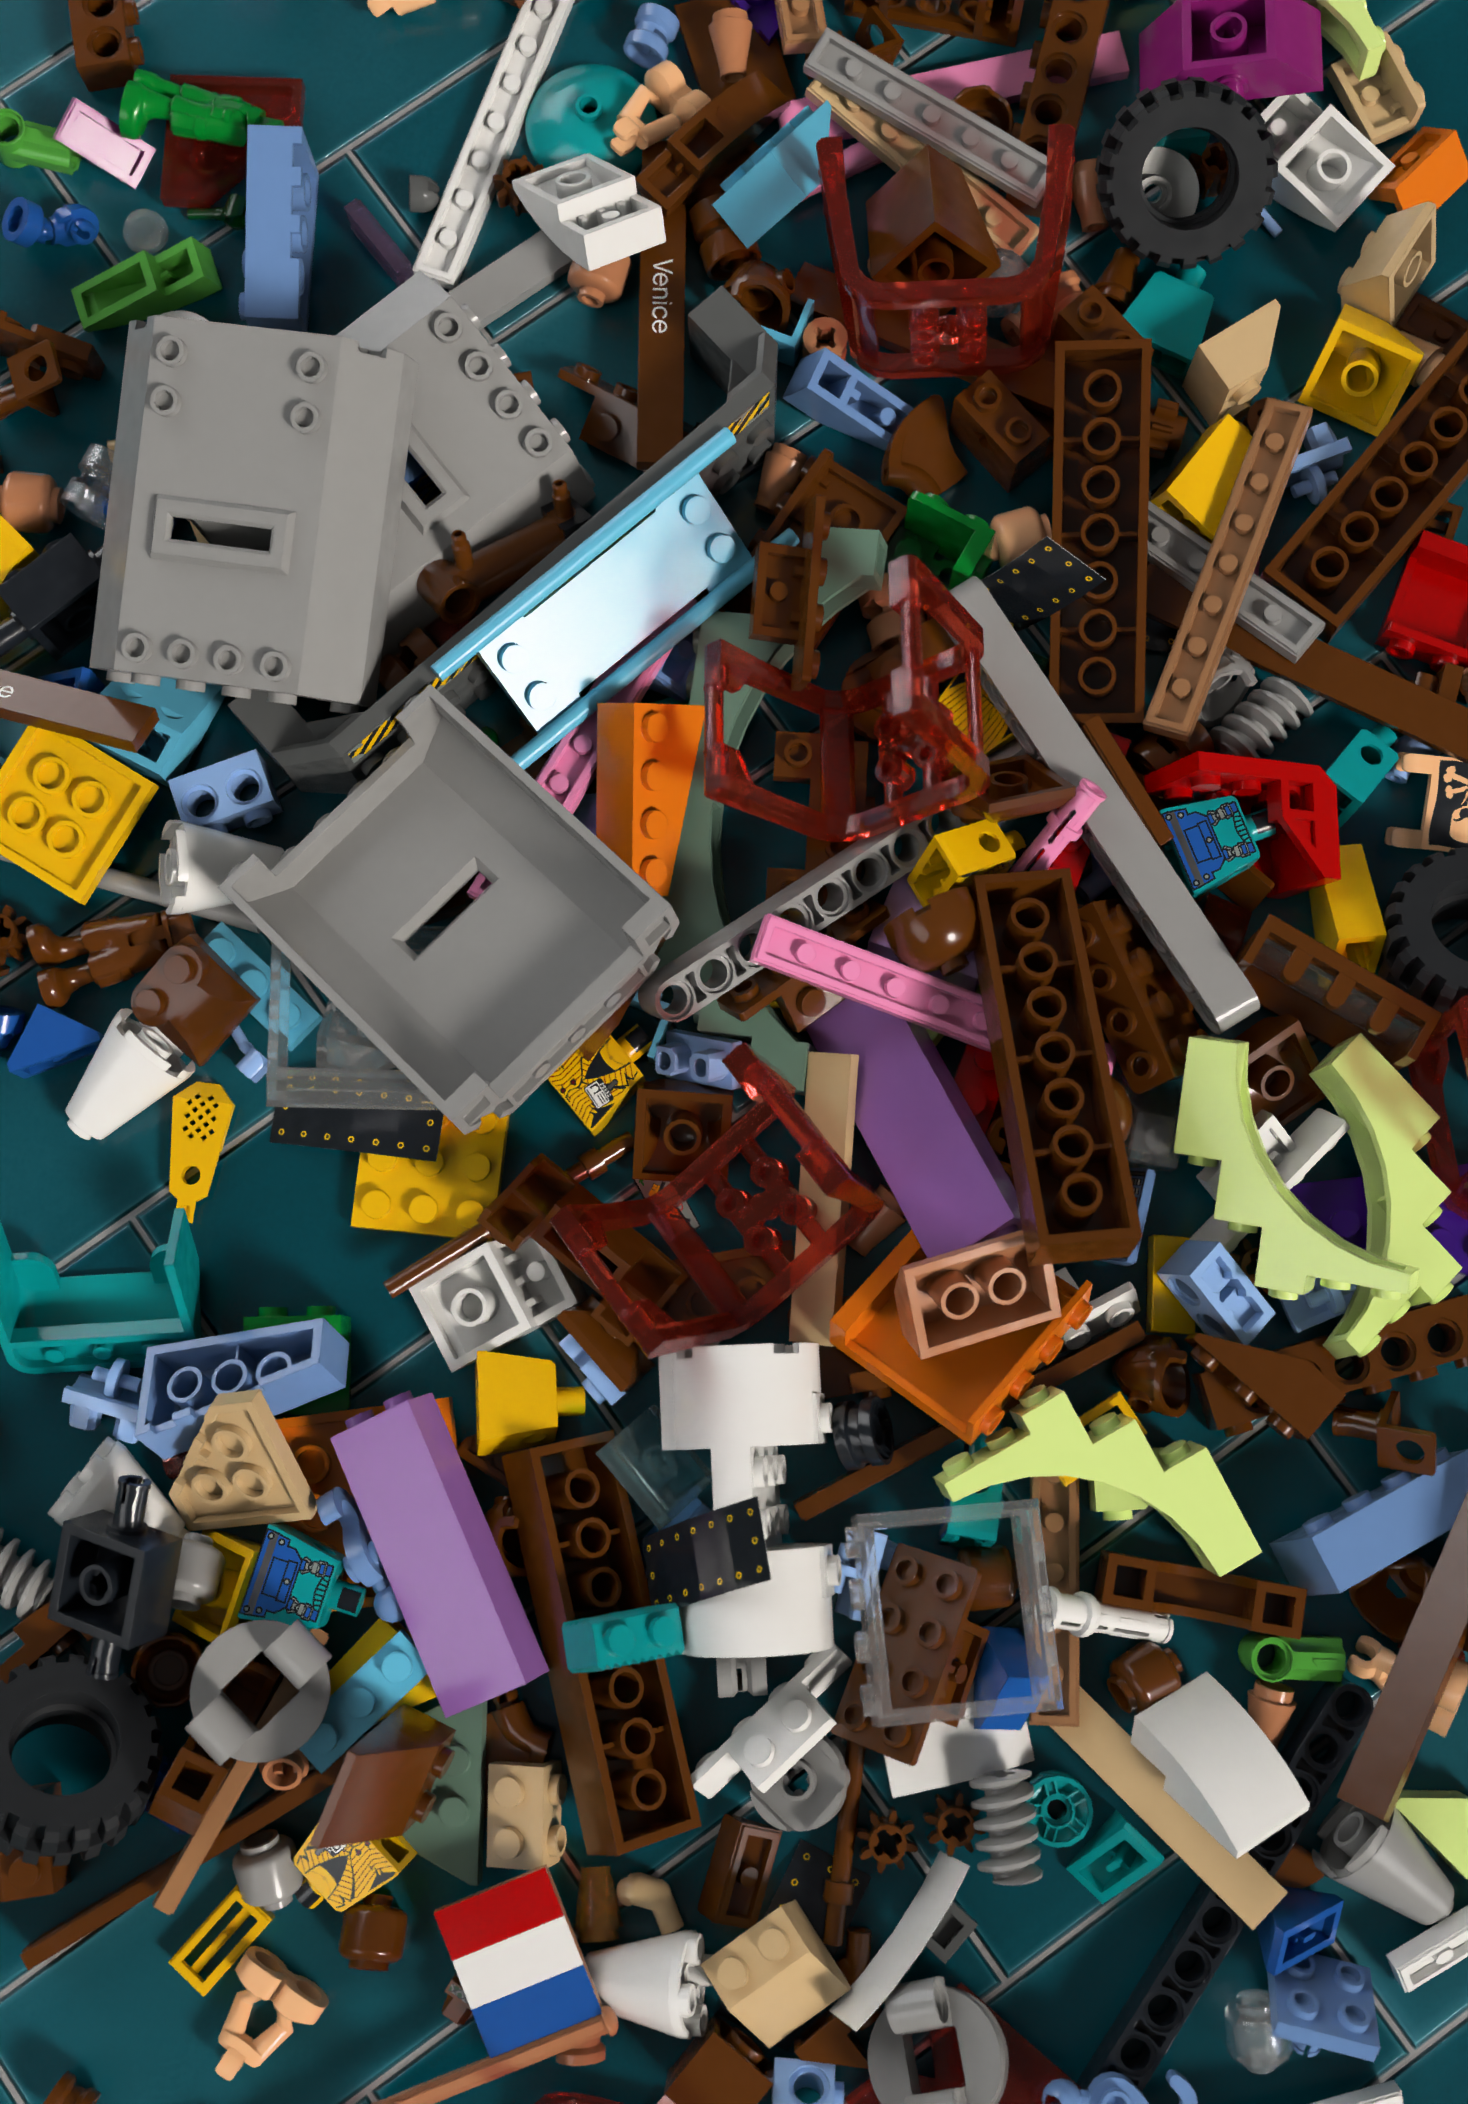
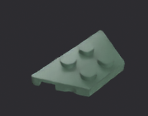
[402,1701,487,1886]

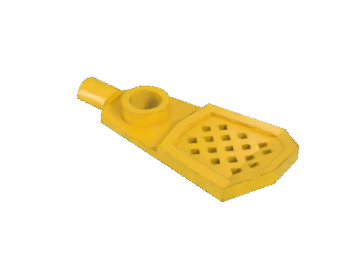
[169,1081,235,1223]

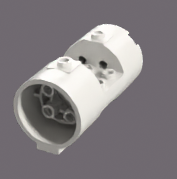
[658,1343,842,1658]

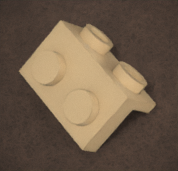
[1326,31,1426,146]
[486,1760,567,1870]

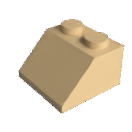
[1338,201,1436,327]
[1182,299,1281,426]
[700,1899,852,2048]

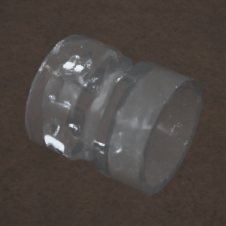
[59,443,114,530]

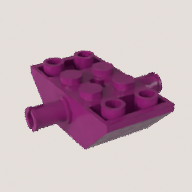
[1139,0,1323,100]

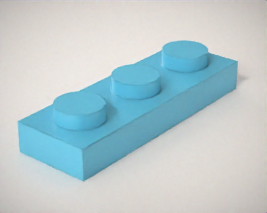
[203,921,324,1052]
[299,1629,427,1774]

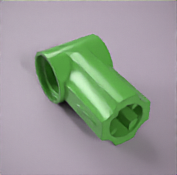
[0,108,82,175]
[1238,1631,1346,1683]

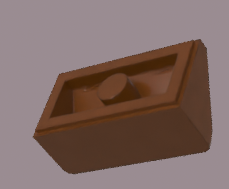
[697,1814,783,1929]

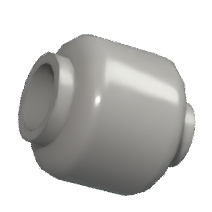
[171,1533,226,1611]
[232,1829,304,1911]

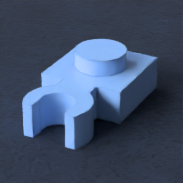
[558,1333,630,1406]

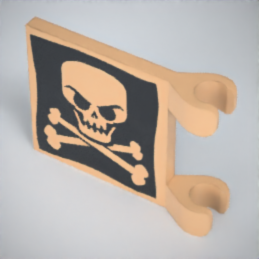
[1384,752,1468,852]

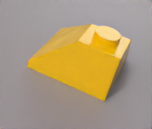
[1298,303,1424,437]

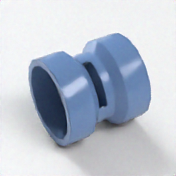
[623,3,680,69]

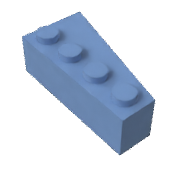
[239,125,319,332]
[134,1318,350,1460]
[1269,1447,1468,1596]

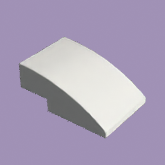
[1260,93,1395,232]
[512,153,666,271]
[409,1237,588,1373]
[1130,1672,1310,1859]
[883,1680,1035,1798]

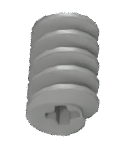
[1209,676,1314,758]
[0,1527,54,1620]
[969,1769,1043,1886]

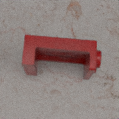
[1375,530,1468,672]

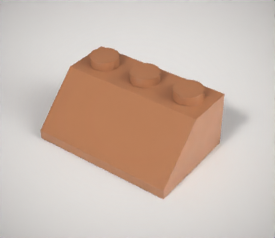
[894,1230,1062,1360]

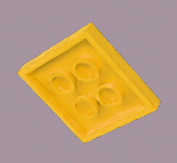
[0,725,159,905]
[351,1112,510,1242]

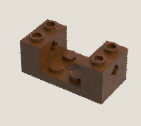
[844,0,1025,47]
[949,285,1154,493]

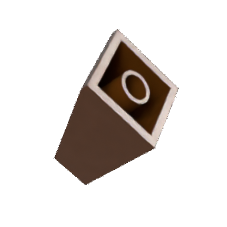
[866,144,1001,317]

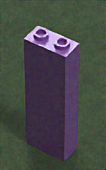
[805,998,1023,1258]
[330,1390,549,1718]

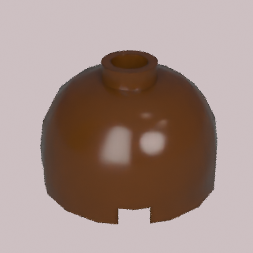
[883,886,980,977]

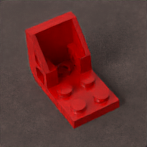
[1144,751,1341,899]

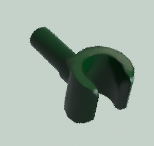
[187,193,246,230]

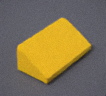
[1146,1234,1195,1334]

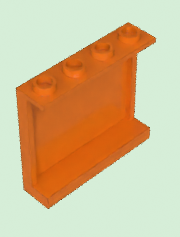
[829,1229,1093,1446]

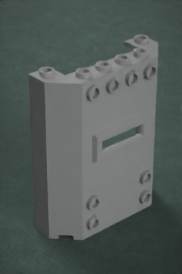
[186,270,596,657]
[89,315,419,714]
[218,684,680,1135]

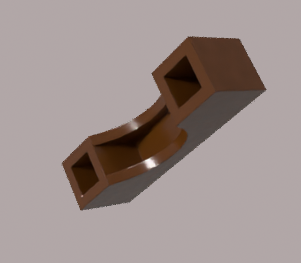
[1094,1549,1308,1640]
[148,1620,282,1836]

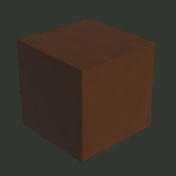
[664,2012,773,2104]

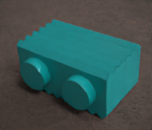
[562,1603,685,1673]

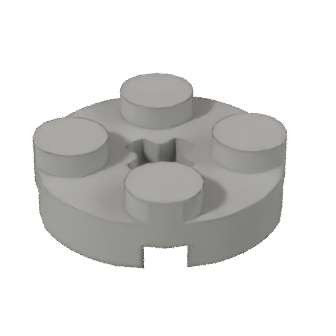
[749,1736,851,1832]

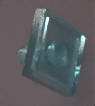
[596,1404,712,1531]

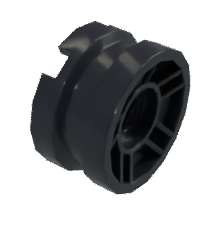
[832,1396,894,1470]

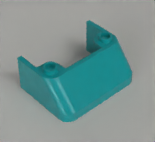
[0,1208,201,1374]

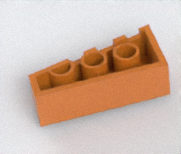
[596,703,707,896]

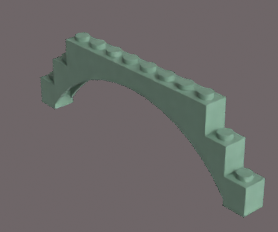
[655,527,888,1095]

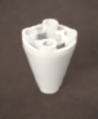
[47,1436,190,1539]
[584,1930,713,2039]

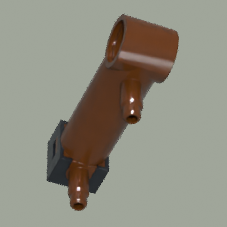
[417,479,592,624]

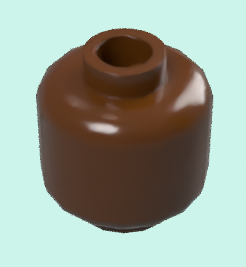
[955,1543,1024,1611]
[1107,1640,1183,1714]
[338,1894,408,1972]

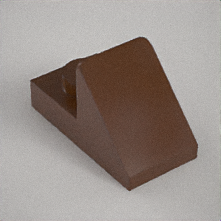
[794,2000,885,2069]

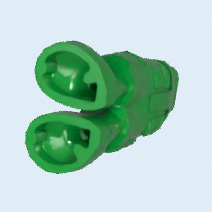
[119,69,284,147]

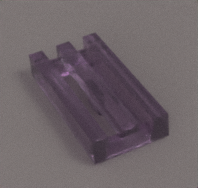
[344,198,414,287]

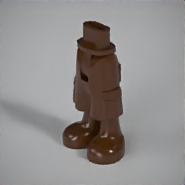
[26,910,196,1009]

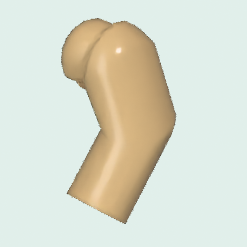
[616,1872,684,1935]

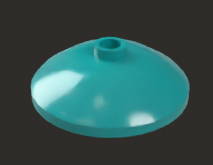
[525,64,657,175]

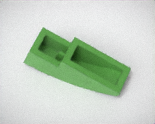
[71,236,223,332]

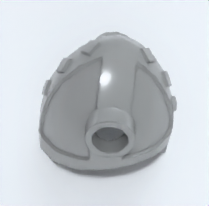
[1198,646,1258,728]

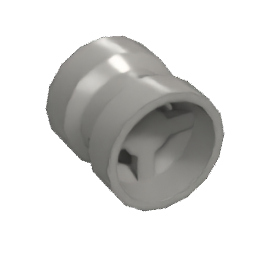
[716,1657,768,1698]

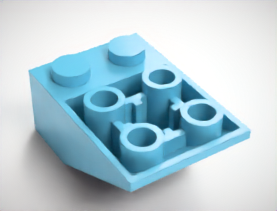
[712,100,831,249]
[84,678,226,788]

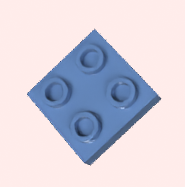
[1267,1954,1380,2062]

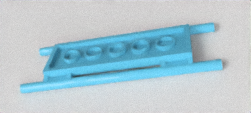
[430,427,800,770]

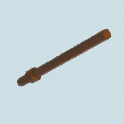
[382,1131,634,1299]
[823,1636,866,1946]

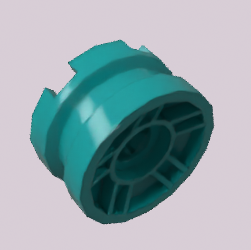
[1027,1770,1094,1848]

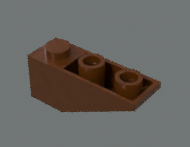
[1184,1333,1346,1440]

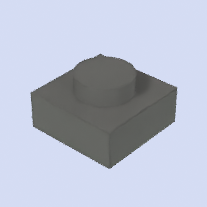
[925,1900,978,1964]

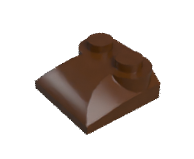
[942,754,1076,824]
[131,934,261,1067]
[1233,1014,1326,1127]
[632,1079,734,1186]
[556,1293,657,1392]

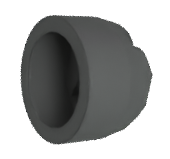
[409,175,440,213]

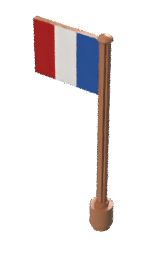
[372,1864,619,2104]

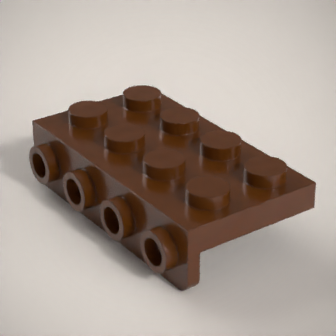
[724,448,907,650]
[1078,898,1209,1094]

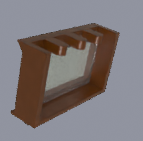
[1233,914,1442,1071]

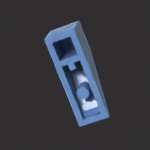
[782,347,914,451]

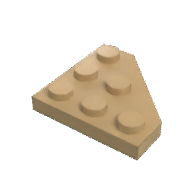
[169,1389,317,1531]

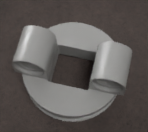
[184,1619,333,1766]
[868,1976,1009,2104]

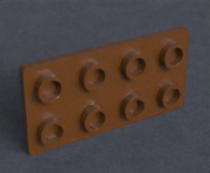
[831,1543,990,1766]

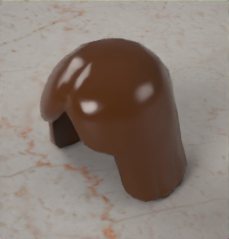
[1349,1553,1434,1643]

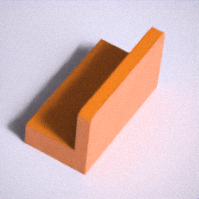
[1368,126,1468,212]

